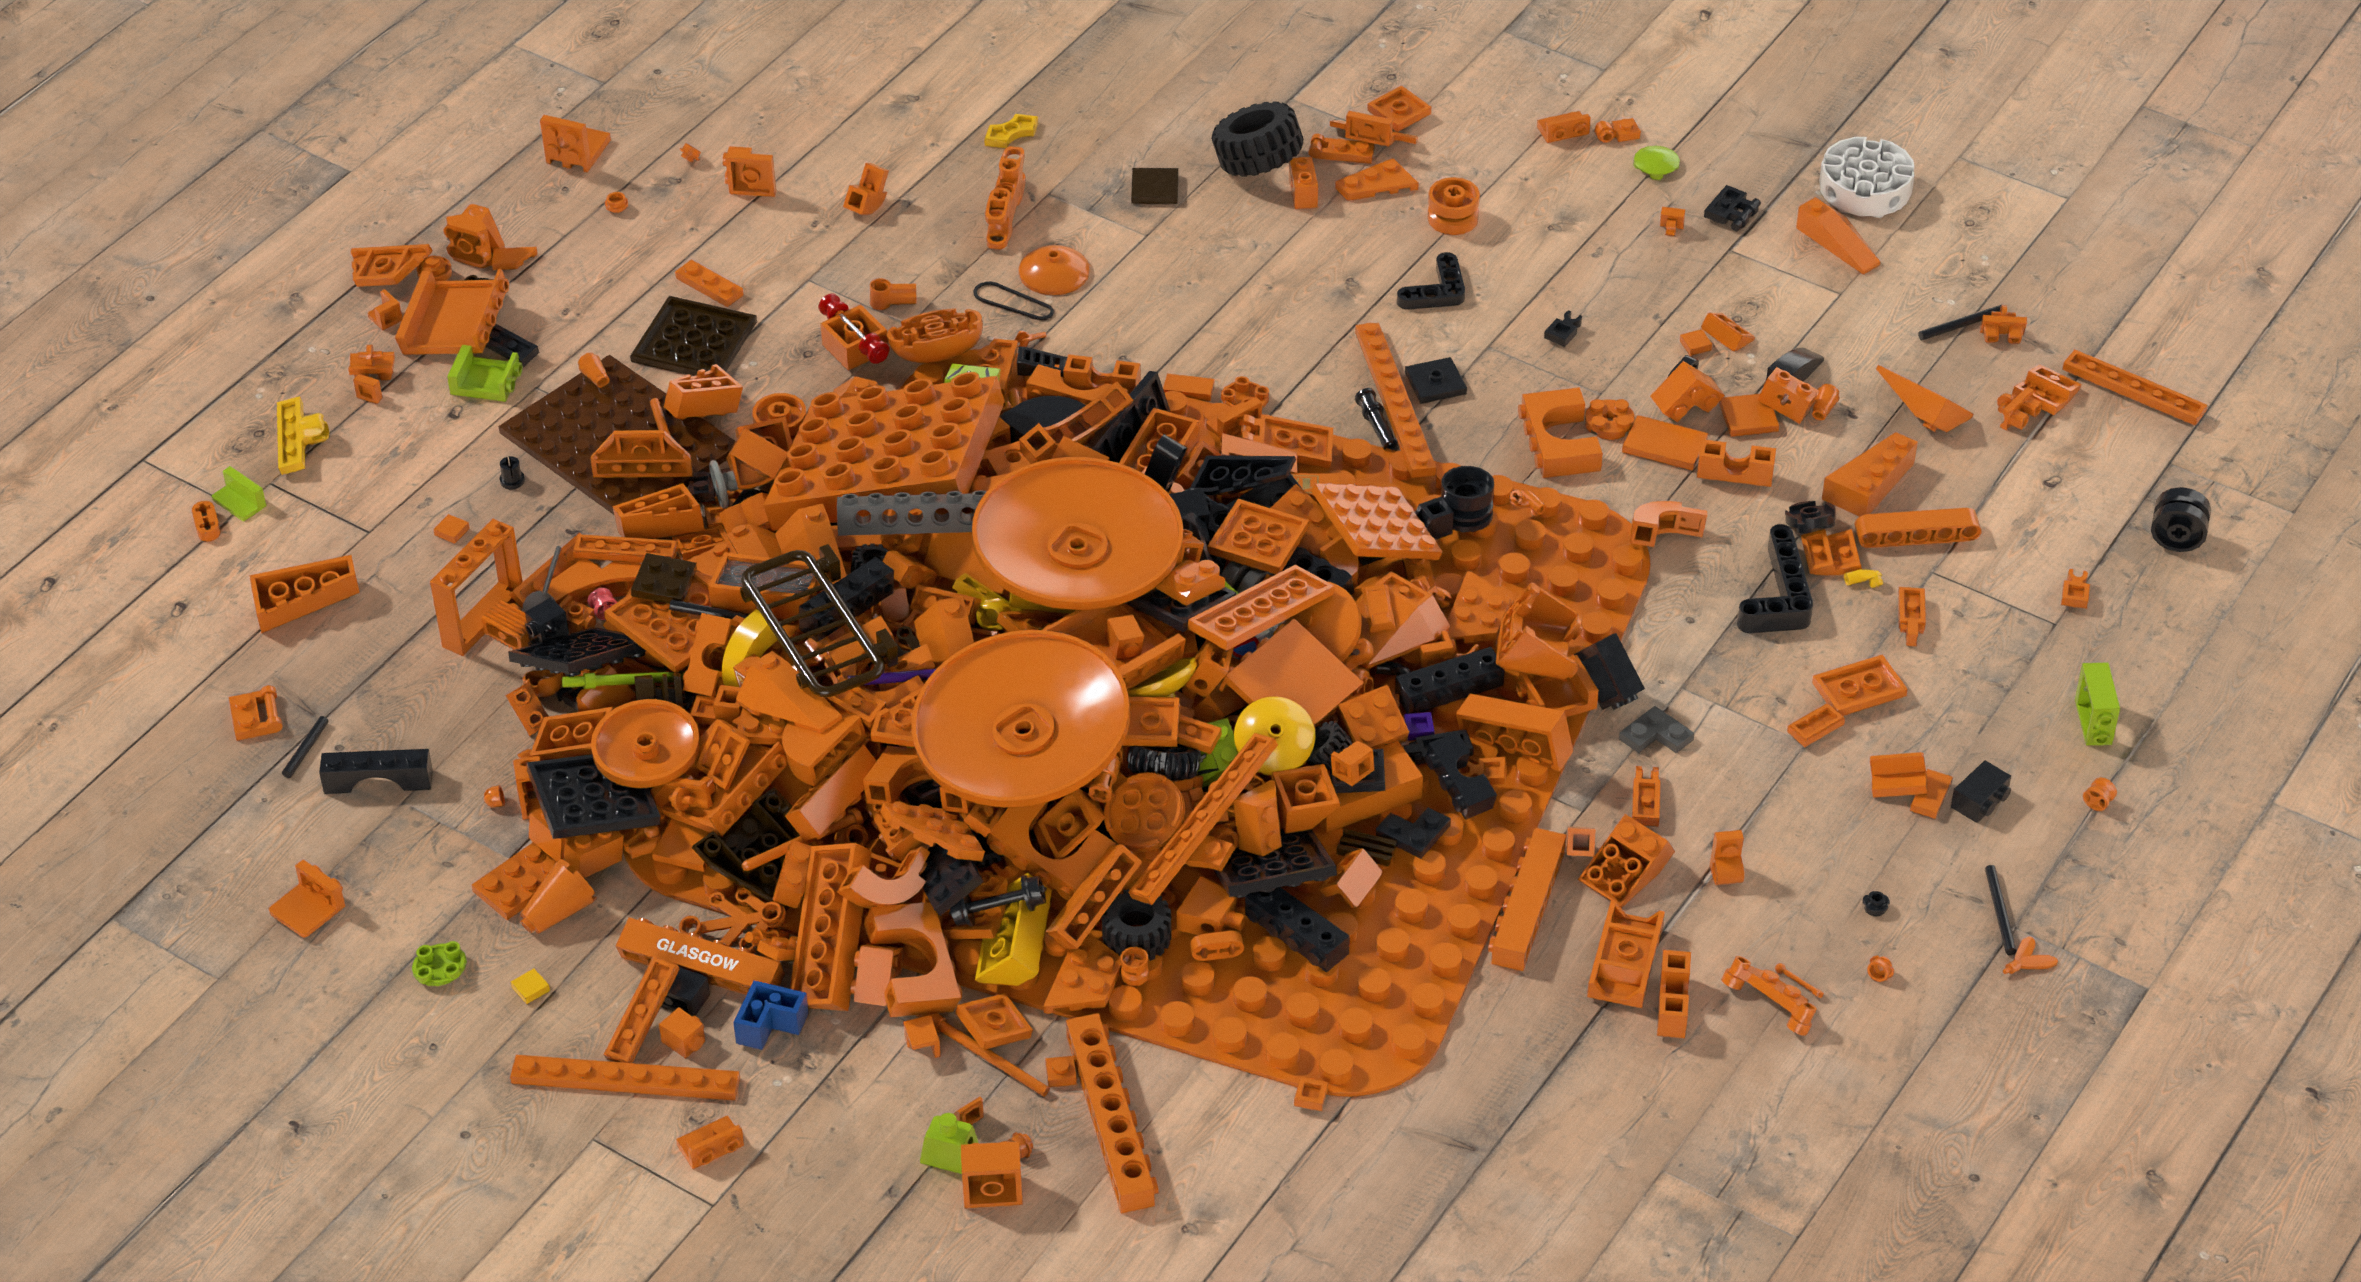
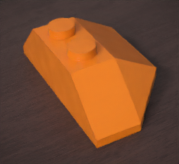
[590,430,693,478]

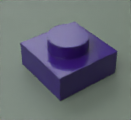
[1404,712,1435,741]

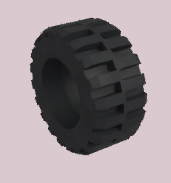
[1211,101,1304,177]

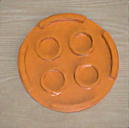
[1104,772,1185,852]

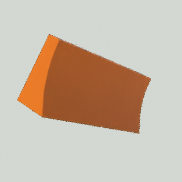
[790,843,872,1011]

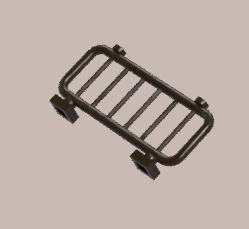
[740,544,899,697]

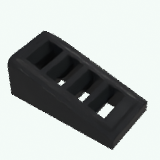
[1017,347,1068,377]

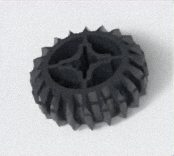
[1127,743,1201,781]

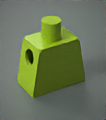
[920,1113,978,1174]

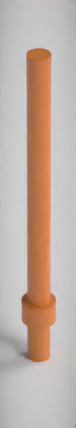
[915,1013,1050,1097]

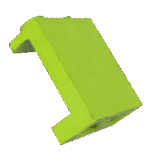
[447,345,523,402]

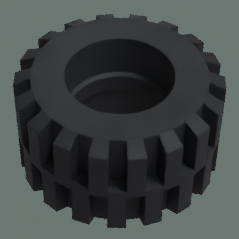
[1102,889,1172,961]

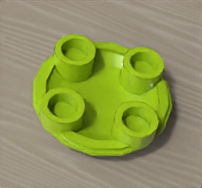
[1633,145,1680,180]
[412,941,467,986]

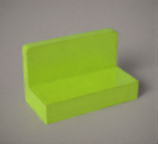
[211,466,266,521]

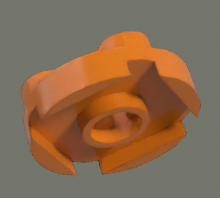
[1585,399,1635,440]

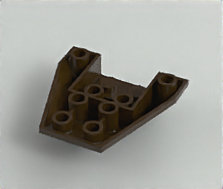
[692,787,811,910]

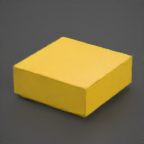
[511,968,550,1004]

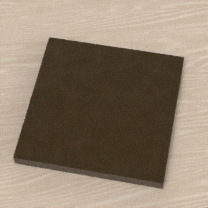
[630,296,757,376]

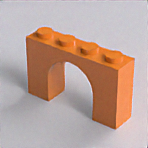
[1518,387,1603,478]
[824,615,924,731]
[863,746,975,813]
[986,802,1117,900]
[864,902,962,1017]

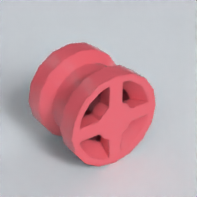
[587,588,617,620]

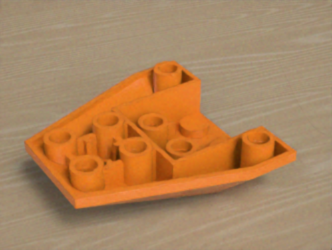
[1351,571,1450,669]

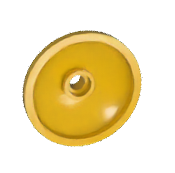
[1127,657,1197,697]
[1234,697,1315,776]

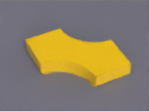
[984,114,1038,148]

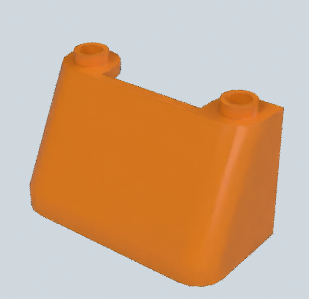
[1496,582,1583,680]

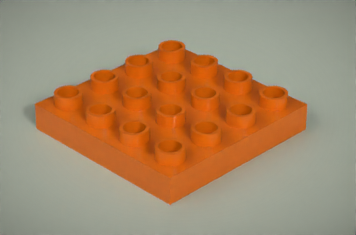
[763,372,1005,531]

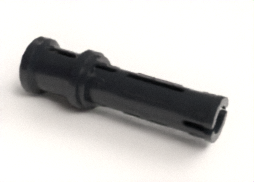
[1355,388,1398,450]

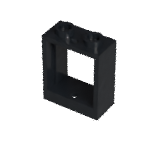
[1573,633,1645,711]

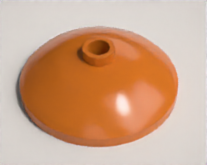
[1019,245,1089,295]

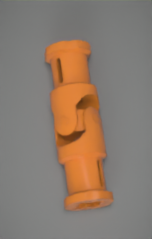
[1088,745,1124,803]

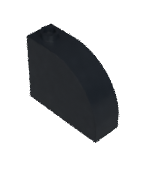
[999,396,1086,443]

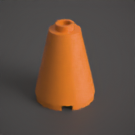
[520,859,597,934]

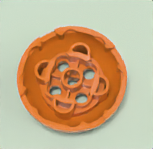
[887,308,983,363]

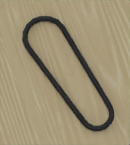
[973,281,1054,320]

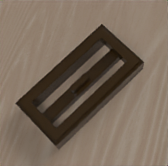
[1336,829,1397,867]

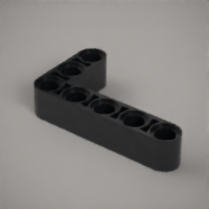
[1145,434,1187,493]
[1737,524,1813,633]

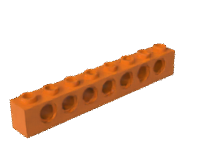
[1066,1013,1159,1214]

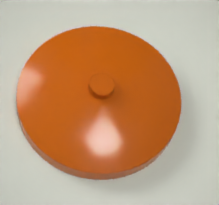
[1282,582,1362,662]
[591,699,700,788]

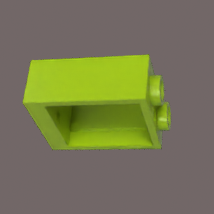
[2075,662,2120,745]

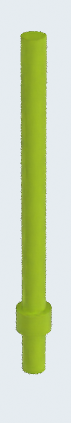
[562,670,719,689]

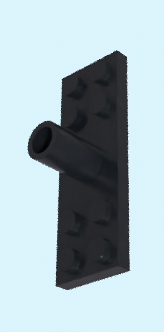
[1086,371,1171,463]

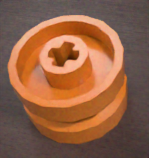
[1427,177,1480,235]
[752,393,807,443]

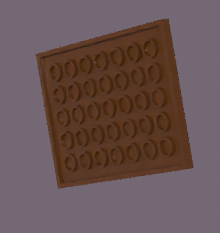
[498,354,736,515]

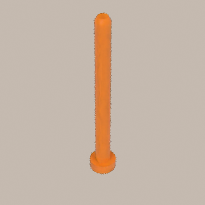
[742,807,863,871]

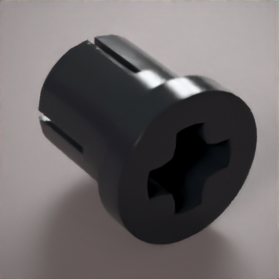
[499,456,525,490]

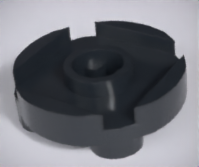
[1785,501,1836,534]

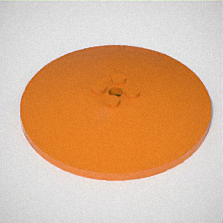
[972,457,1183,610]
[911,630,1130,807]

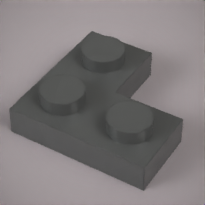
[1619,706,1694,753]

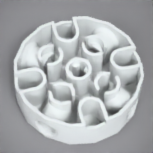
[1819,137,1914,218]

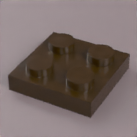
[631,553,697,604]

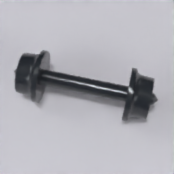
[949,875,1047,927]

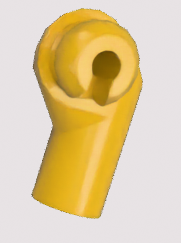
[1844,569,1883,588]

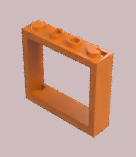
[430,519,523,656]

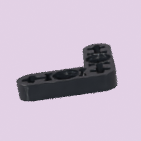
[1397,252,1465,310]

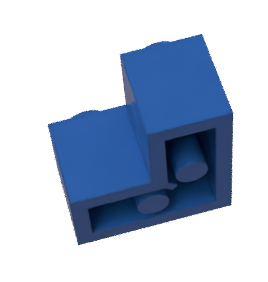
[733,981,809,1050]

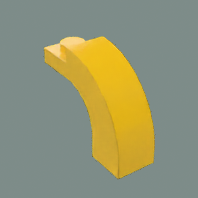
[722,609,778,687]

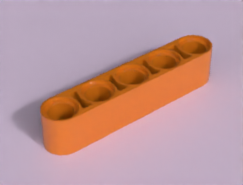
[1854,508,1982,548]

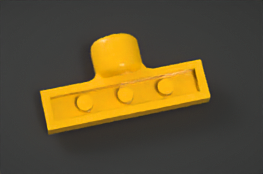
[277,396,329,475]
[952,573,1023,632]

